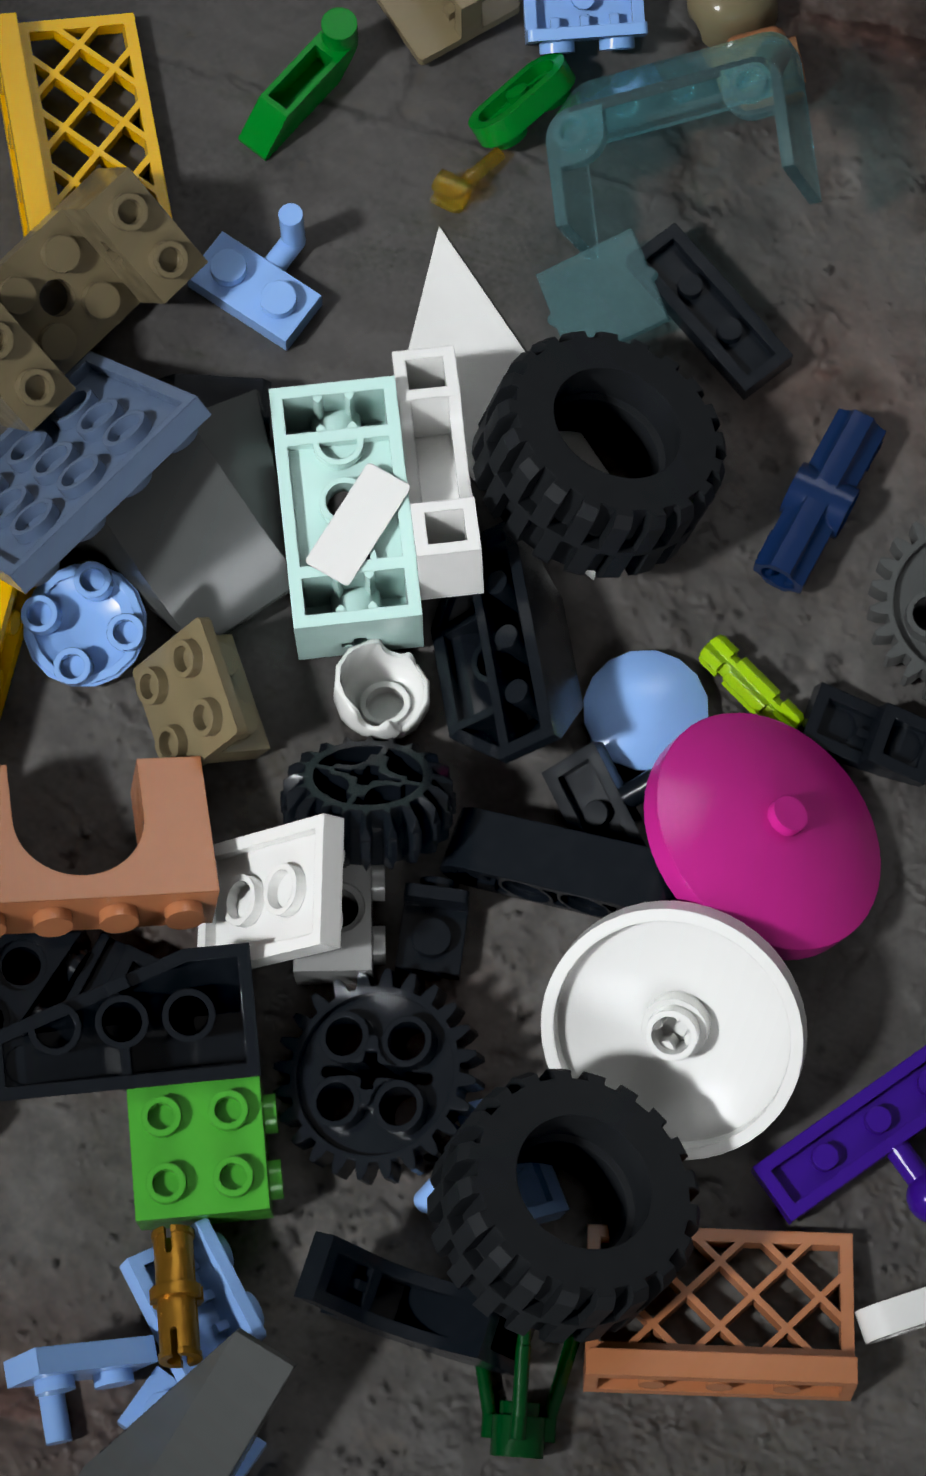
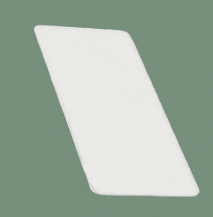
[306,463,410,585]

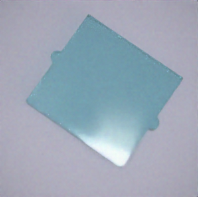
[536,228,670,342]

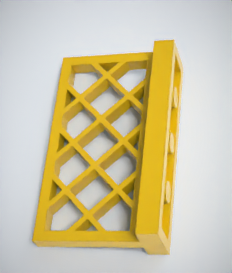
[0,12,173,238]

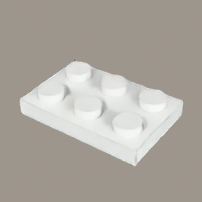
[197,813,345,969]

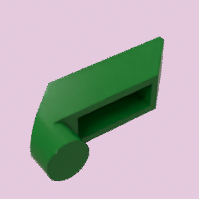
[238,7,358,161]

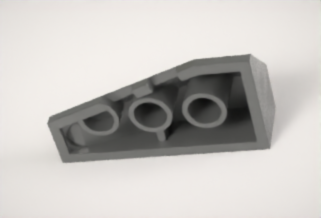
[78,1328,298,1476]

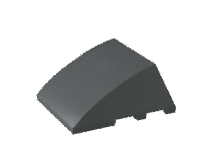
[75,389,290,635]

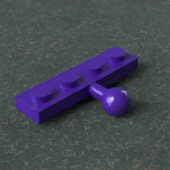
[751,1045,926,1225]

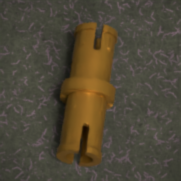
[149,1224,204,1368]

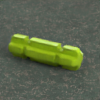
[699,634,804,730]

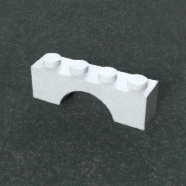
[392,345,484,600]

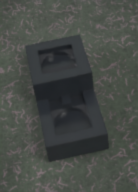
[799,682,926,787]

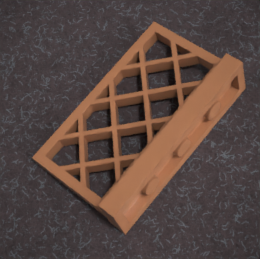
[583,1224,858,1401]

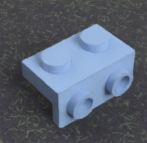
[522,0,648,55]
[119,1218,267,1383]

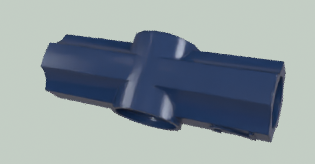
[753,408,886,594]

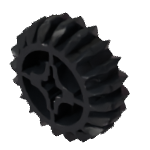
[280,736,456,871]

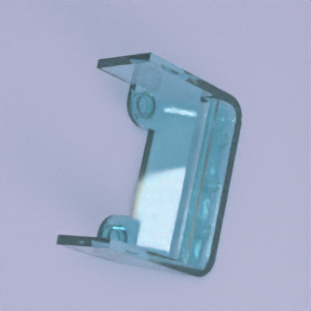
[546,32,822,262]

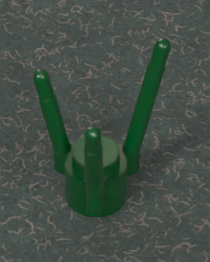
[475,1329,580,1459]

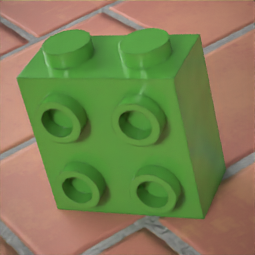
[127,1076,285,1231]

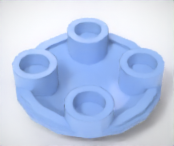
[21,561,147,687]
[583,650,709,771]

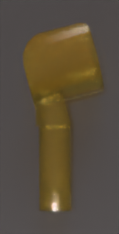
[430,147,505,213]

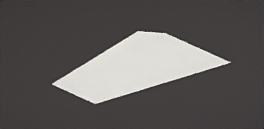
[408,227,609,581]

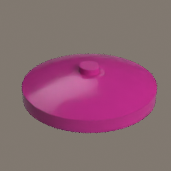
[644,712,881,960]

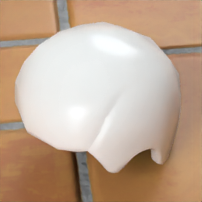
[333,639,430,741]

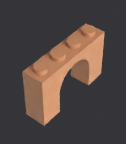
[0,756,220,937]

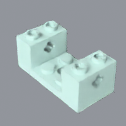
[269,375,424,660]

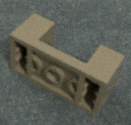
[0,167,208,432]

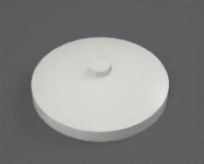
[541,901,808,1160]

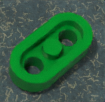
[468,53,576,150]

